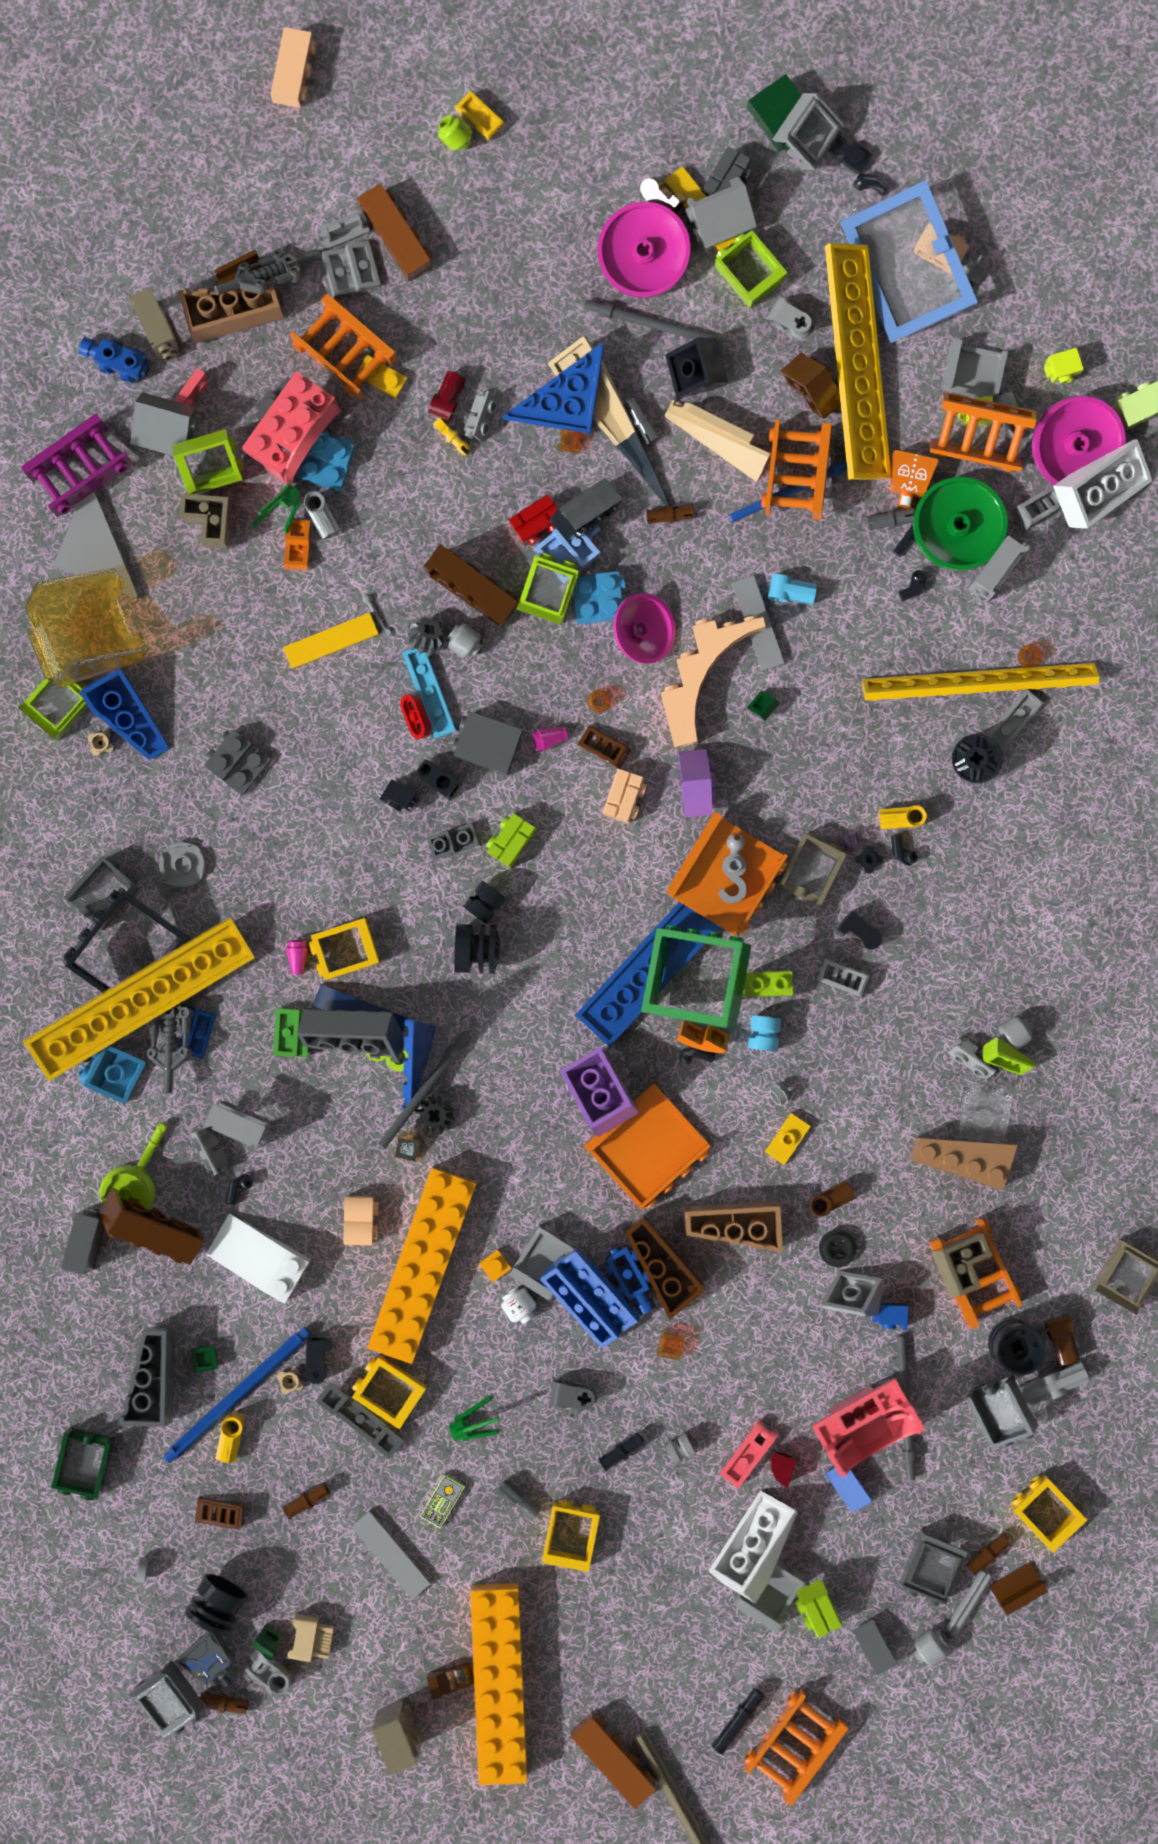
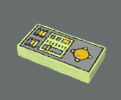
[420,1474,465,1529]

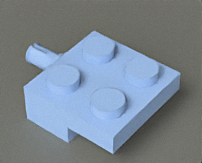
[534,526,601,585]

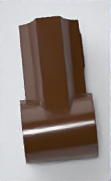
[807,1180,856,1217]
[1044,1314,1080,1365]

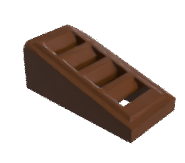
[577,725,631,769]
[195,1498,245,1530]

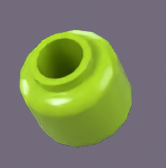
[438,115,472,151]

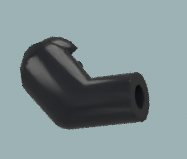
[898,570,926,602]
[891,835,918,866]
[679,1047,715,1064]

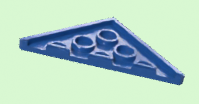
[503,342,605,434]
[403,1019,437,1110]

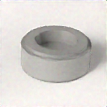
[136,1558,149,1583]

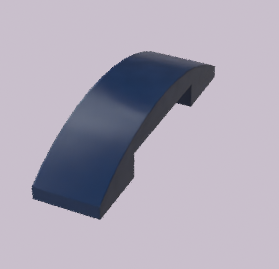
[312,984,408,1032]

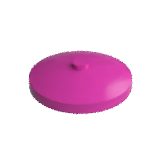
[597,202,691,298]
[1032,396,1126,485]

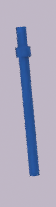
[729,460,847,523]

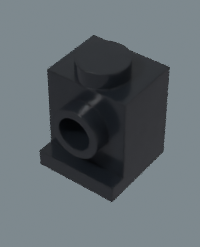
[380,779,418,813]

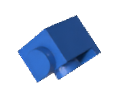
[872,1303,908,1330]

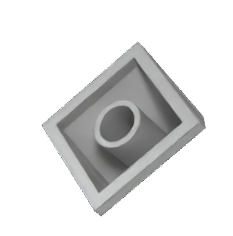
[821,1271,883,1316]

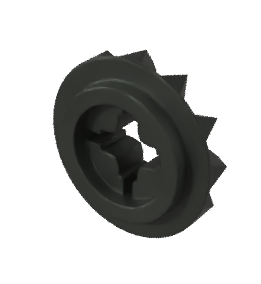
[819,1229,857,1267]

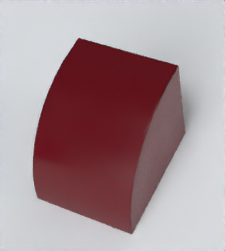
[769,1450,796,1488]

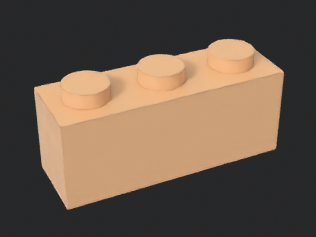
[271,27,316,108]

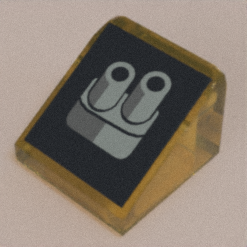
[394,1135,422,1163]

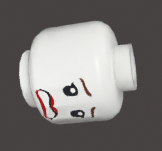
[501,1287,536,1324]

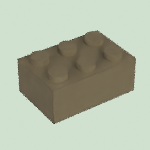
[371,1699,424,1776]

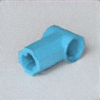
[768,574,817,605]

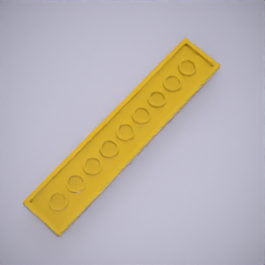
[825,243,892,480]
[23,917,255,1082]

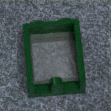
[51,1427,115,1500]

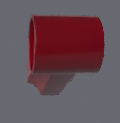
[428,371,466,421]

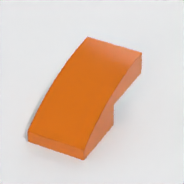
[284,520,311,570]
[677,1020,730,1053]

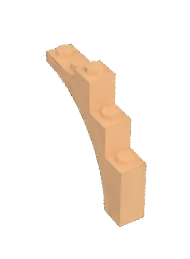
[661,615,766,749]

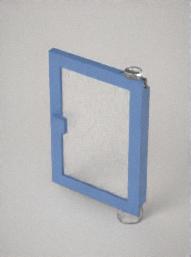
[838,180,978,346]

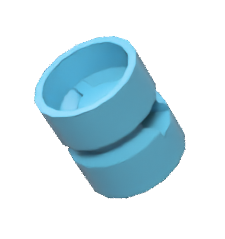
[748,1015,782,1052]

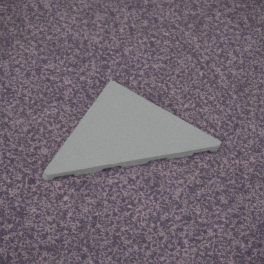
[53,491,139,600]

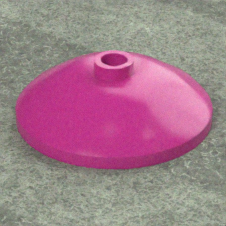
[613,593,676,664]

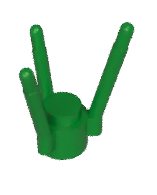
[251,483,302,533]
[449,1396,500,1442]

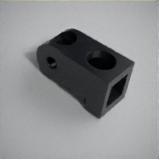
[414,759,461,801]
[836,911,882,950]
[306,1337,332,1384]

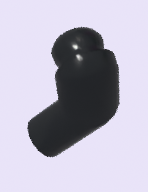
[853,173,889,196]
[225,1175,253,1205]

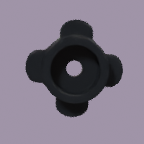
[855,846,883,874]

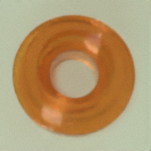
[1017,645,1041,668]
[587,690,611,713]

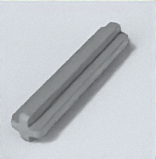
[946,1570,992,1636]

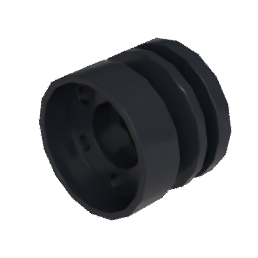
[952,734,1003,783]
[454,924,500,974]
[987,1318,1046,1376]
[184,1573,248,1636]

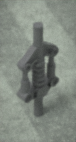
[214,249,322,295]
[147,1004,194,1094]

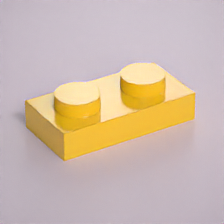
[355,355,408,399]

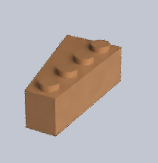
[178,285,284,344]
[909,1137,1018,1190]
[684,1200,783,1253]

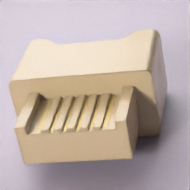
[287,1613,335,1662]

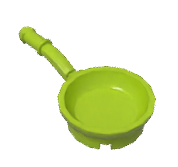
[99,1122,167,1210]

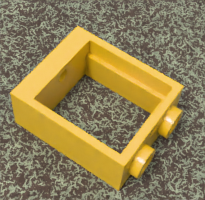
[309,918,381,981]
[352,1355,427,1429]
[1010,1474,1087,1553]
[542,1499,600,1572]

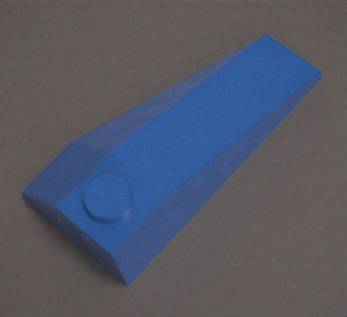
[79,664,170,760]

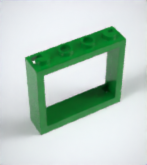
[641,925,752,1030]

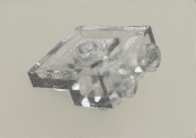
[957,1084,1012,1143]

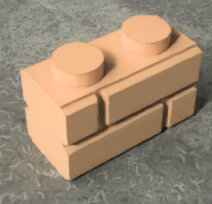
[602,769,647,824]

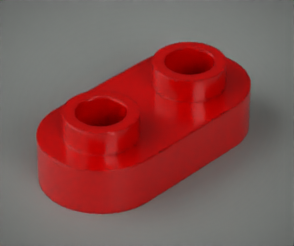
[400,693,432,739]

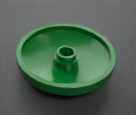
[913,477,1008,571]

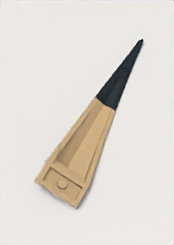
[548,336,671,506]

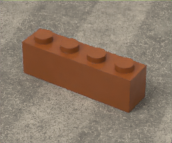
[357,183,433,282]
[571,1712,656,1809]

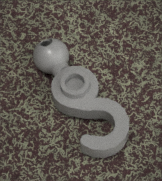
[718,833,747,904]

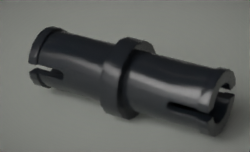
[598,1432,646,1471]

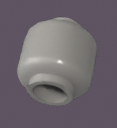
[446,623,482,658]
[997,1016,1034,1050]
[914,1629,951,1666]

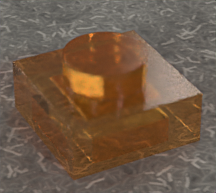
[656,1331,685,1361]

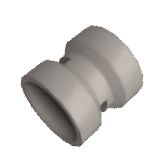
[664,1433,696,1465]

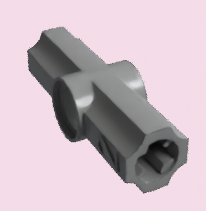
[1019,1362,1089,1407]

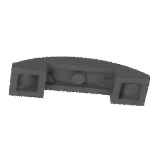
[315,1382,405,1460]

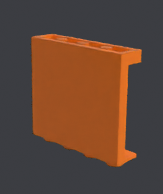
[584,1083,711,1210]

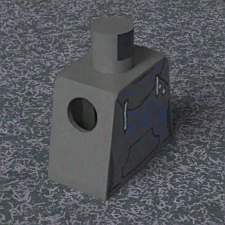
[176,1631,235,1687]

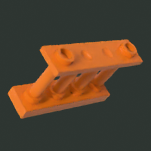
[290,293,398,401]
[930,392,1037,472]
[761,419,832,520]
[928,1217,1023,1329]
[744,1687,849,1806]

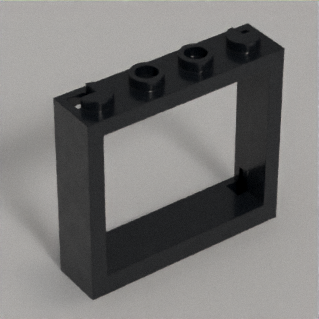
[63,887,192,993]

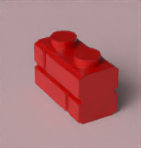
[508,494,557,546]

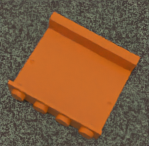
[665,811,788,937]

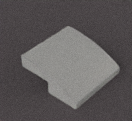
[321,241,381,299]

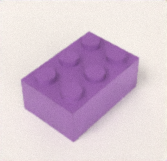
[560,1047,639,1137]

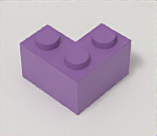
[678,749,716,818]

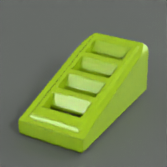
[983,1037,1036,1076]

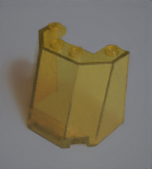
[25,568,149,688]

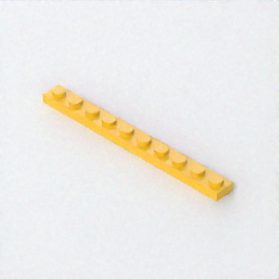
[862,663,1100,701]

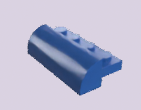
[540,1247,640,1349]

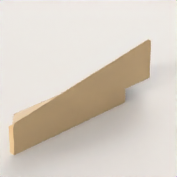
[665,400,770,481]

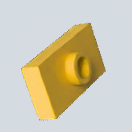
[455,91,504,141]
[764,1113,811,1165]

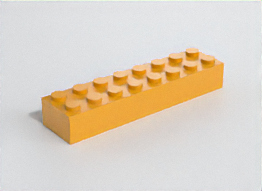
[367,1166,477,1364]
[470,1583,527,1785]

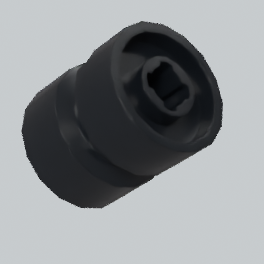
[462,880,506,924]

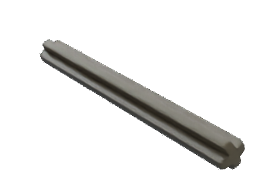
[634,1731,709,1844]

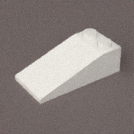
[1053,439,1153,528]
[206,1213,311,1304]
[709,1490,798,1603]

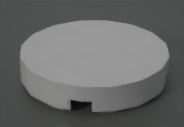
[159,841,207,888]

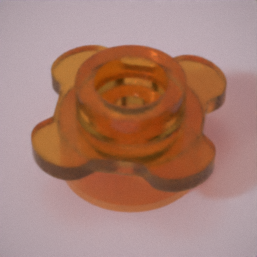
[558,429,583,454]

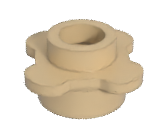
[88,730,114,756]
[277,1367,304,1394]

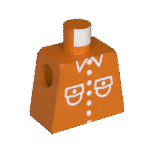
[890,450,938,509]

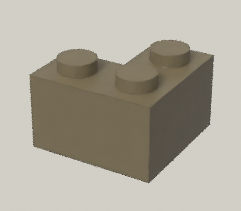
[179,494,232,549]
[932,1233,992,1296]

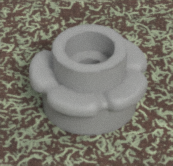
[769,1084,790,1106]

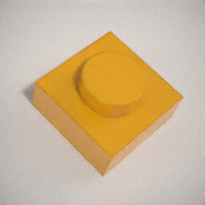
[479,1249,512,1282]

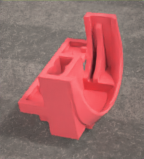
[811,1378,925,1476]

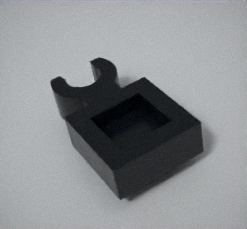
[829,135,873,175]

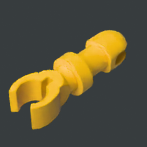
[433,418,471,456]

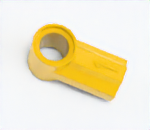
[879,805,927,830]
[215,1412,245,1463]

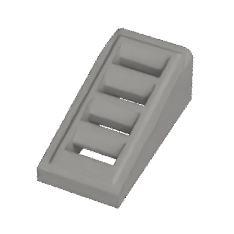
[1013,485,1061,530]
[817,958,871,998]

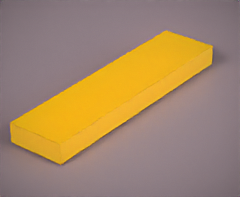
[664,166,738,252]
[283,612,379,670]

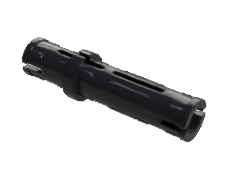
[711,1687,766,1755]

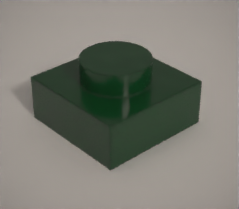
[747,690,780,721]
[190,1344,219,1373]
[251,1624,285,1659]

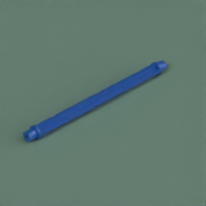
[163,1327,311,1463]

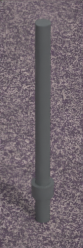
[583,300,720,342]
[378,1031,471,1149]
[897,1336,917,1480]

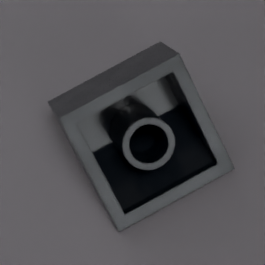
[665,337,728,399]

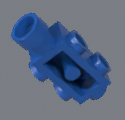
[78,336,150,384]
[604,1245,656,1316]

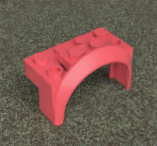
[242,371,341,484]

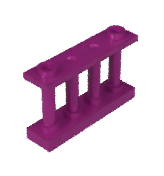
[21,413,133,517]

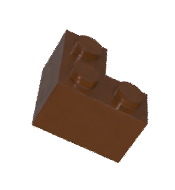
[780,352,841,419]

